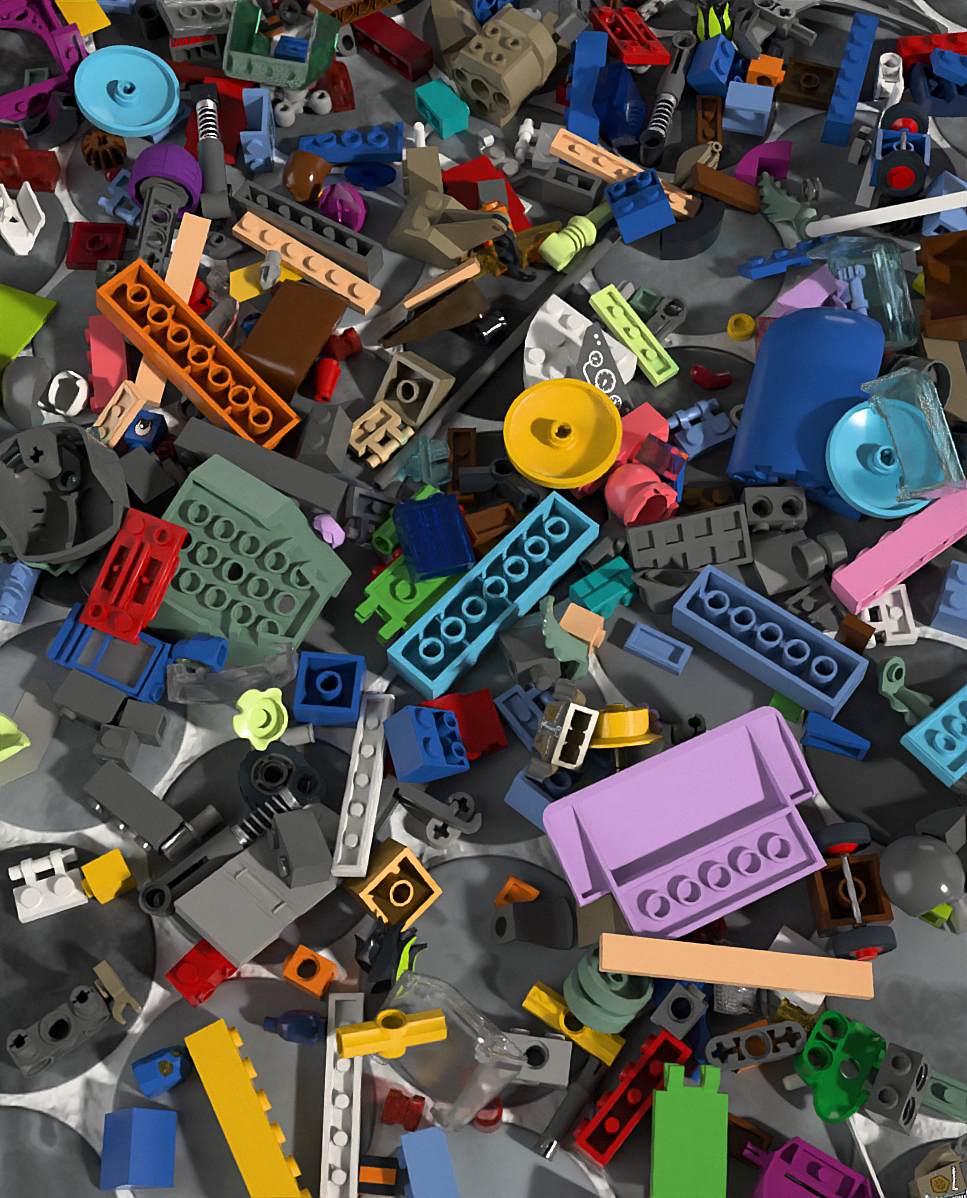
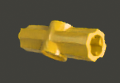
[522,980,626,1068]
[335,1008,447,1059]

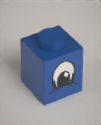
[124,409,169,454]

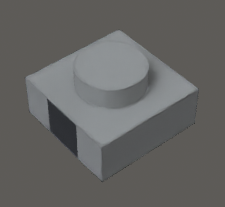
[848,125,872,165]

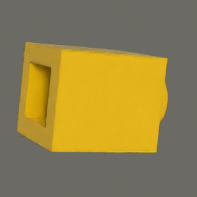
[81,848,138,905]

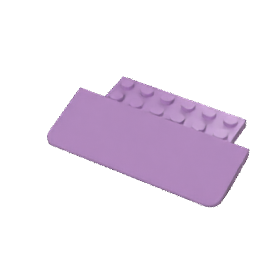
[542,706,827,941]

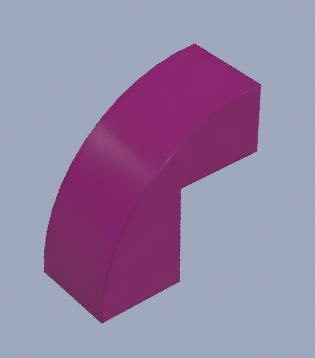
[734,141,793,186]

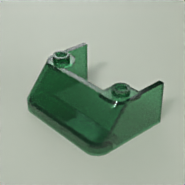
[222,0,341,91]

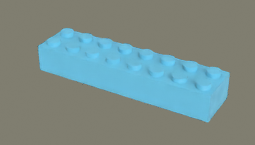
[387,491,600,700]

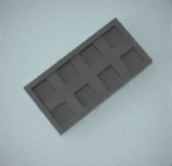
[625,502,753,573]

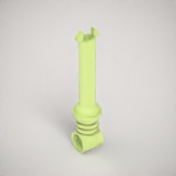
[538,199,614,271]

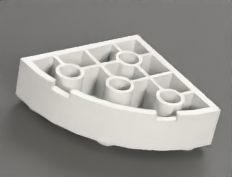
[523,294,637,390]

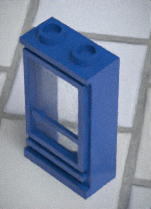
[45,602,178,704]

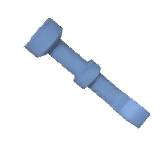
[838,264,869,316]

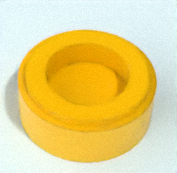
[727,313,756,342]

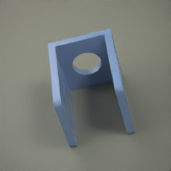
[722,81,774,136]

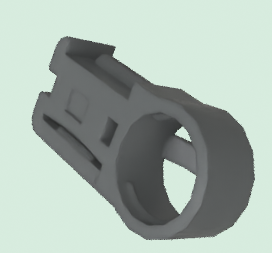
[645,295,687,343]

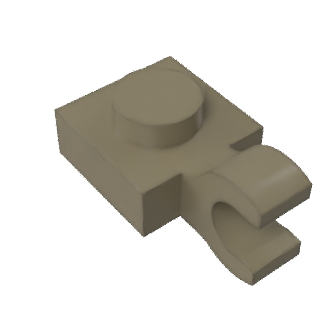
[93,960,142,1025]

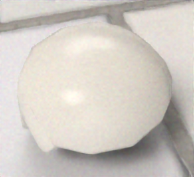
[48,370,91,417]

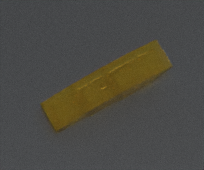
[461,220,562,282]

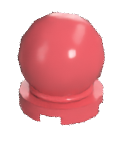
[604,463,679,527]

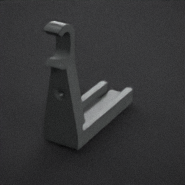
[371,774,483,846]

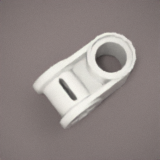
[873,52,904,99]

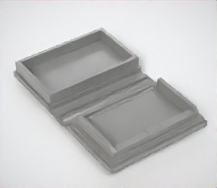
[174,834,343,969]

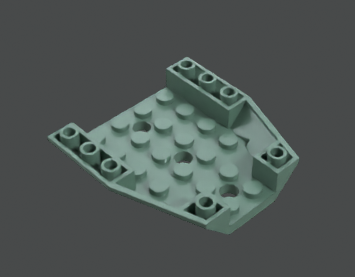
[146,454,352,677]

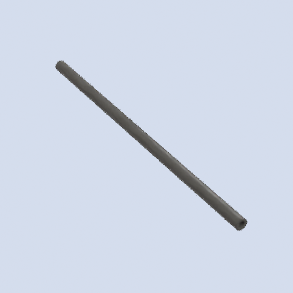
[372,229,621,491]

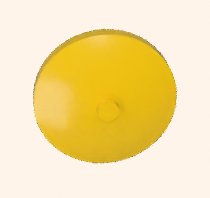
[503,378,622,489]

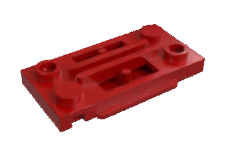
[588,6,671,65]
[184,77,256,165]
[441,155,533,254]
[79,507,188,646]
[383,688,508,781]

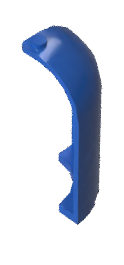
[725,306,885,498]

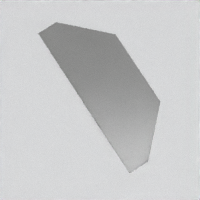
[0,677,61,787]

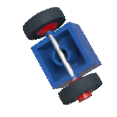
[869,102,931,197]

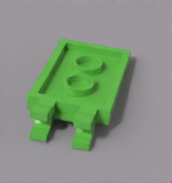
[353,530,470,647]
[650,1063,728,1198]

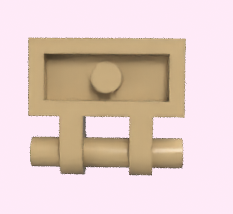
[348,400,415,469]

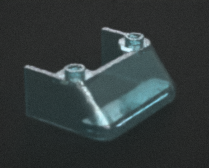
[806,236,918,354]
[860,366,967,505]

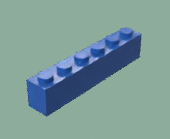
[820,13,880,147]
[559,30,608,173]

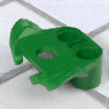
[794,1010,886,1123]

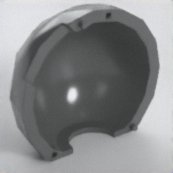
[879,834,965,917]

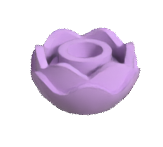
[311,514,345,549]

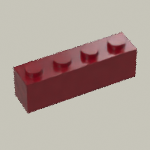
[345,11,433,83]

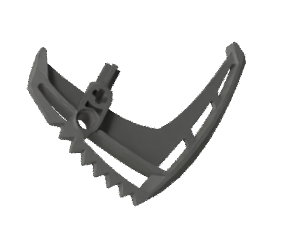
[732,0,948,60]

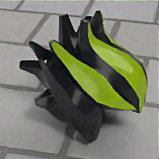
[690,0,736,47]
[354,915,427,998]

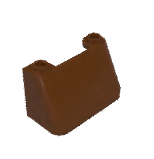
[915,230,967,343]
[233,278,351,404]

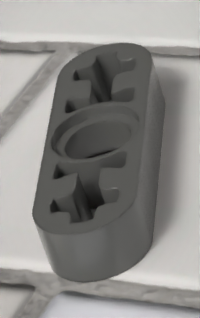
[703,1021,807,1072]

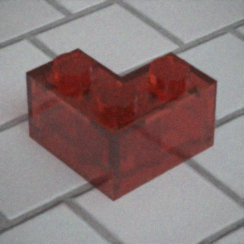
[0,128,61,193]

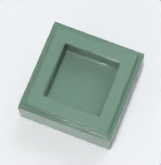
[628,285,665,321]

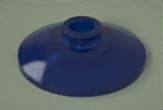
[344,162,396,191]

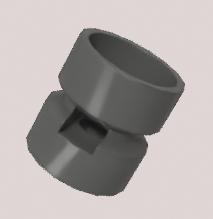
[791,530,848,580]

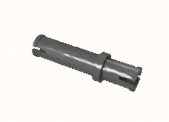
[532,1055,609,1162]

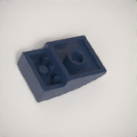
[907,61,967,117]

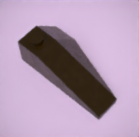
[377,278,490,349]

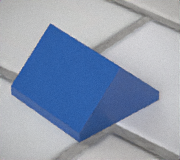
[100,1107,177,1191]

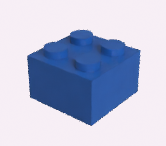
[293,651,367,729]

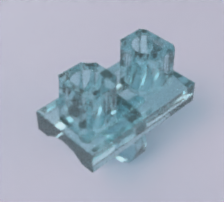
[403,434,452,489]

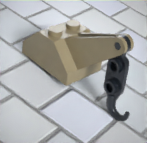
[387,189,537,282]

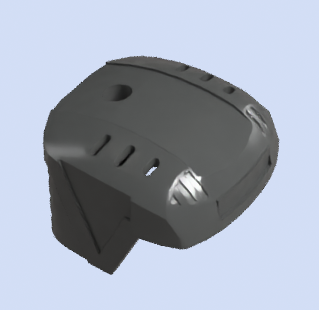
[0,422,130,565]

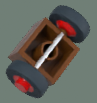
[805,822,897,961]

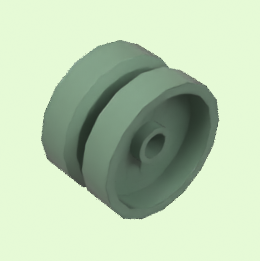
[563,941,654,1034]

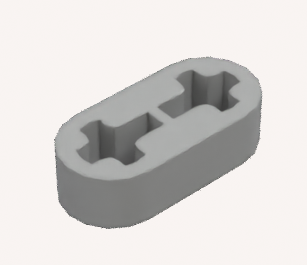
[426,792,475,850]

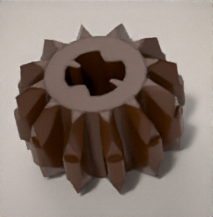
[81,129,127,171]

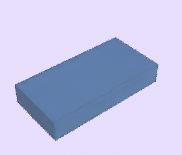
[623,621,693,677]

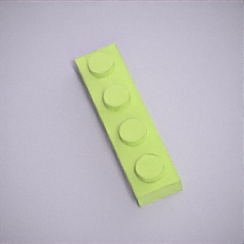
[589,284,679,387]

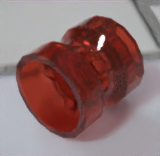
[327,327,363,363]
[381,1087,426,1133]

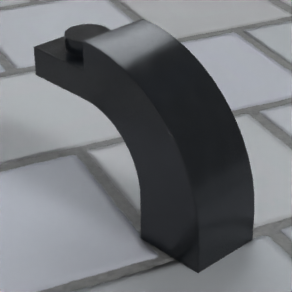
[0,91,84,155]
[659,192,725,260]

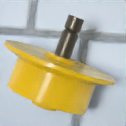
[588,703,664,774]

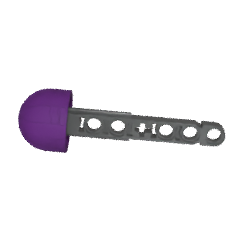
[122,143,202,346]

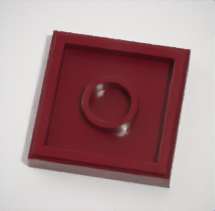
[65,222,129,271]

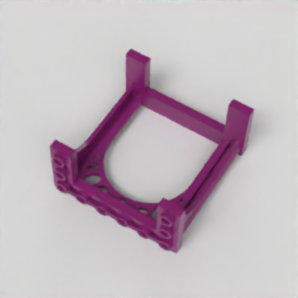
[0,0,88,121]

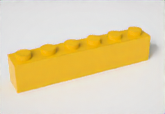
[184,1018,312,1198]

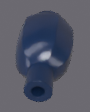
[263,1009,328,1044]

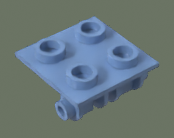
[0,559,41,624]

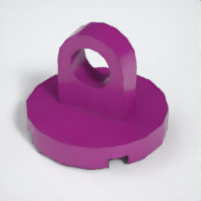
[319,183,371,232]

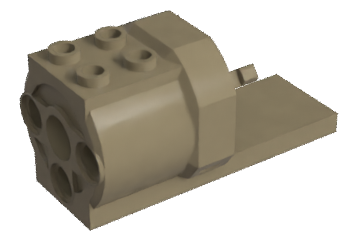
[451,3,586,129]

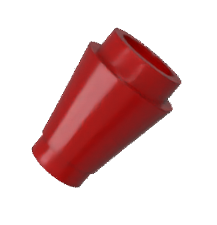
[313,358,341,403]

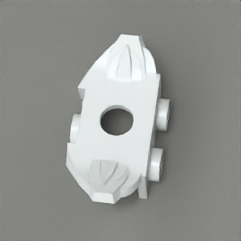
[0,181,45,257]

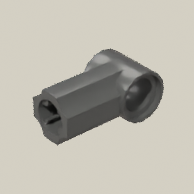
[578,518,629,574]

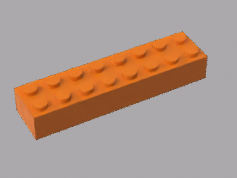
[96,258,302,452]

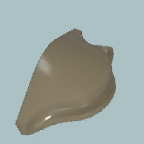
[673,141,722,193]

